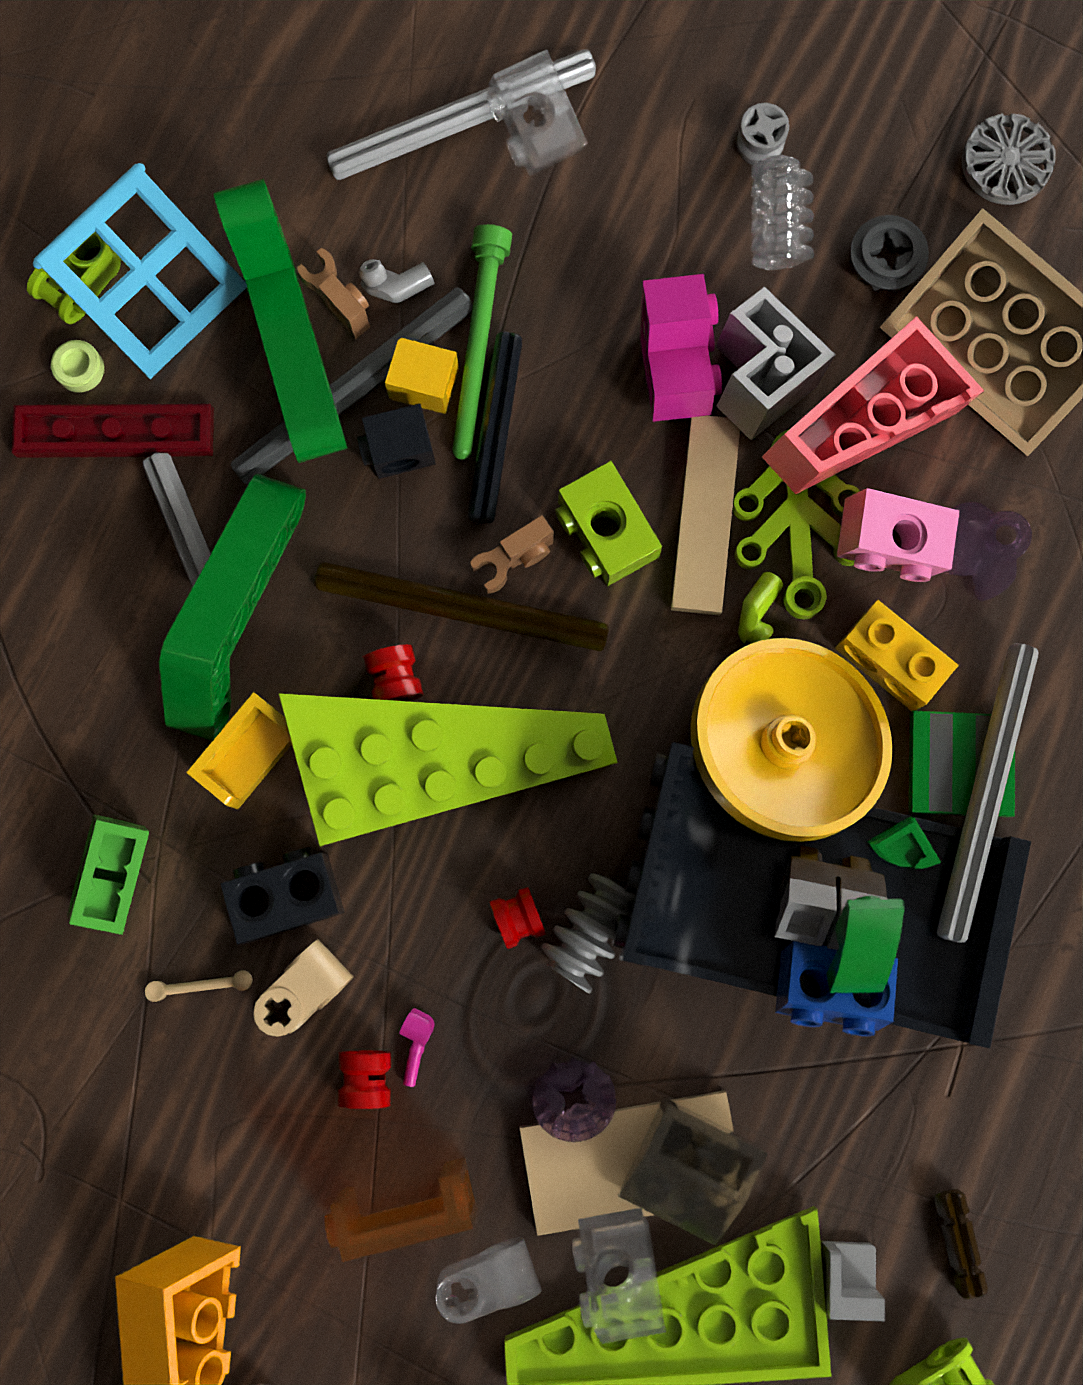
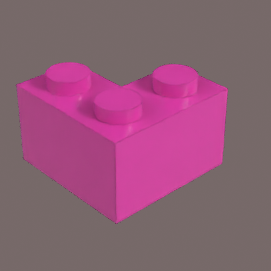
[639,274,722,422]

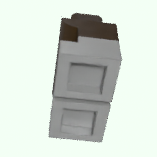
[775,845,887,950]

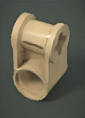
[254,939,354,1037]

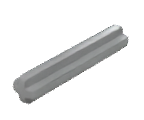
[143,453,211,588]

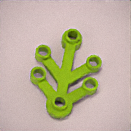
[732,430,860,620]

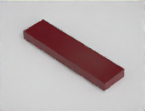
[12,404,214,458]

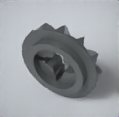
[849,215,929,293]

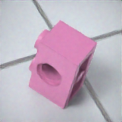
[837,488,959,582]

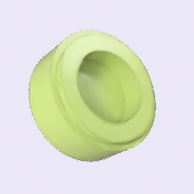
[51,340,104,393]

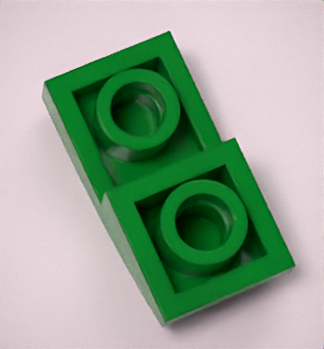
[826,895,904,993]

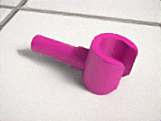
[399,1008,435,1087]

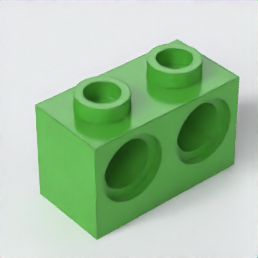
[67,814,149,935]

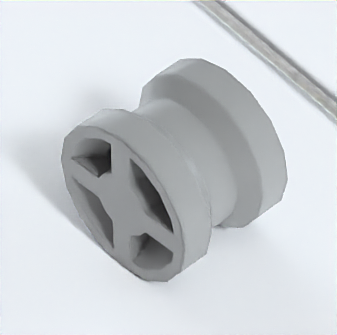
[736,103,789,166]

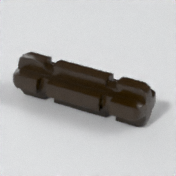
[935,1189,988,1299]

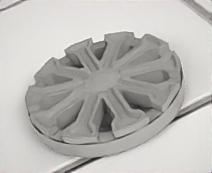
[962,114,1055,205]

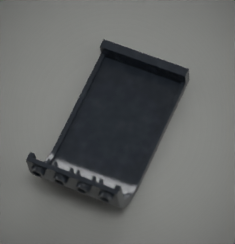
[612,742,1031,1049]

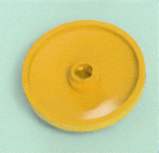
[691,638,892,842]

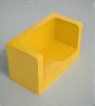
[186,692,292,810]

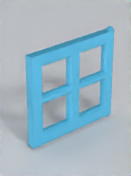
[33,163,247,379]

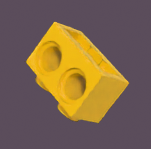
[835,600,959,711]

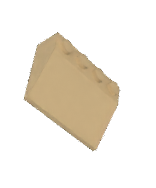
[880,208,1083,456]

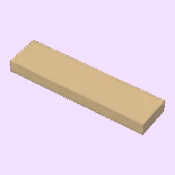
[671,415,740,616]

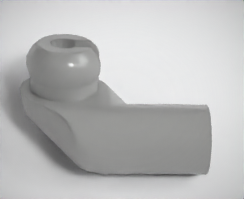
[359,259,434,303]

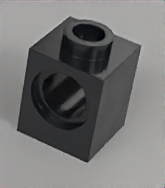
[357,403,436,479]

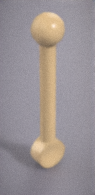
[145,970,253,1002]

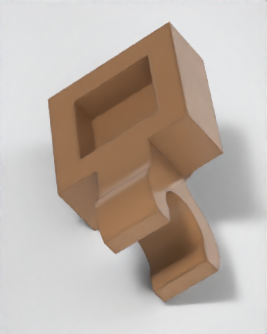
[297,248,370,340]
[470,515,554,594]

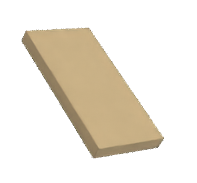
[520,1090,746,1236]

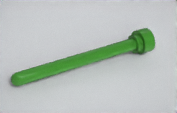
[452,224,512,460]

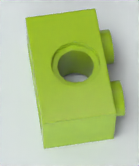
[555,461,662,587]

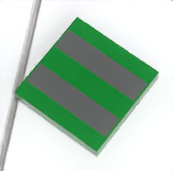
[908,711,1015,818]

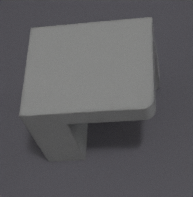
[821,1241,885,1321]

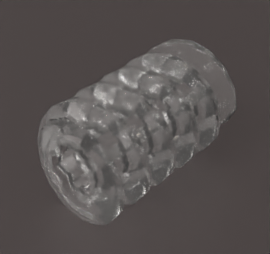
[751,155,814,270]

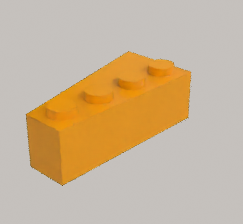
[115,1236,241,1385]

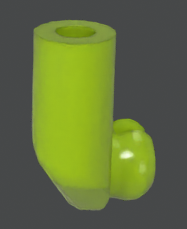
[737,572,783,644]

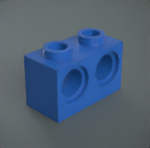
[775,941,898,1036]

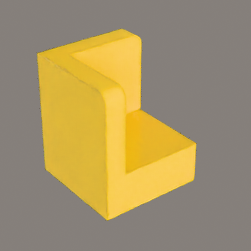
[385,338,459,414]

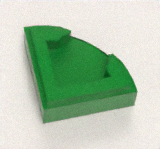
[867,816,941,869]

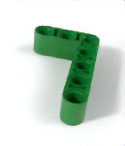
[214,179,347,463]
[159,474,306,741]

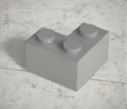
[716,287,836,440]

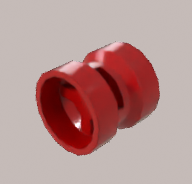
[363,644,424,702]
[338,1050,391,1109]

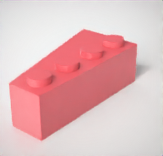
[762,316,984,494]

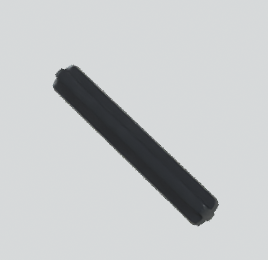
[468,332,522,524]

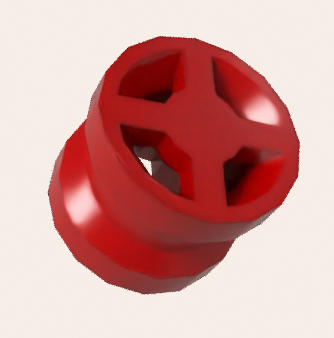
[489,887,546,950]

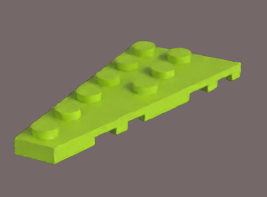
[278,693,618,846]
[505,1206,831,1385]

